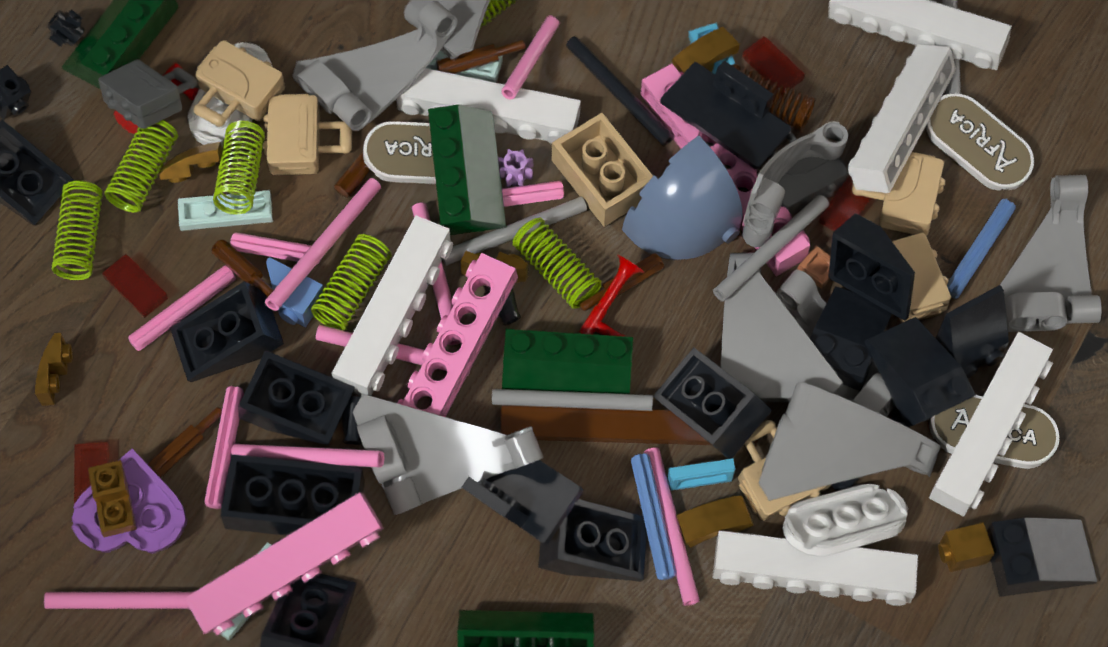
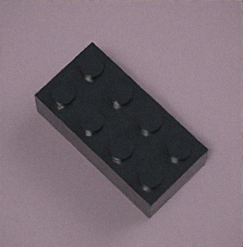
[220,454,365,536]

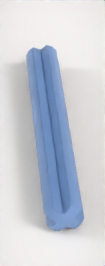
[947,199,1016,299]
[631,453,676,580]

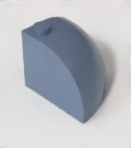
[622,136,743,260]

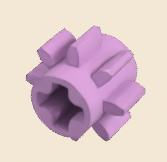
[498,149,533,187]

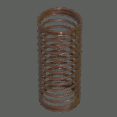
[732,63,816,133]

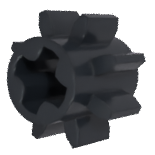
[47,9,85,47]

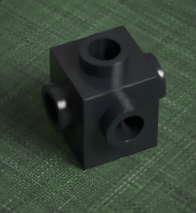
[0,65,32,120]

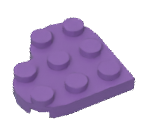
[72,449,187,554]

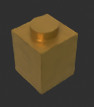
[938,523,994,572]

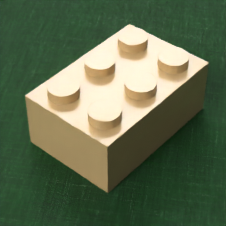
[552,113,653,227]

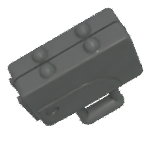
[98,60,197,129]
[769,132,848,216]

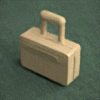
[194,41,285,127]
[263,94,352,175]
[852,152,945,236]
[892,233,951,322]
[738,420,832,521]

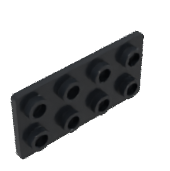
[660,60,792,169]
[461,431,583,545]

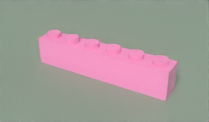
[184,493,384,636]

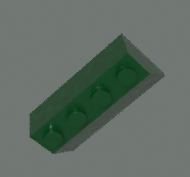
[62,0,178,89]
[428,104,507,236]
[502,329,633,394]
[457,610,594,647]

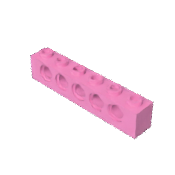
[397,253,518,417]

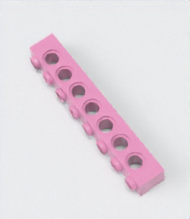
[641,64,810,276]

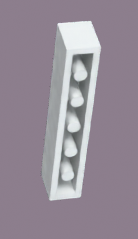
[829,0,1011,70]
[848,44,956,193]
[396,68,581,144]
[332,215,453,396]
[929,332,1053,517]
[713,531,918,606]

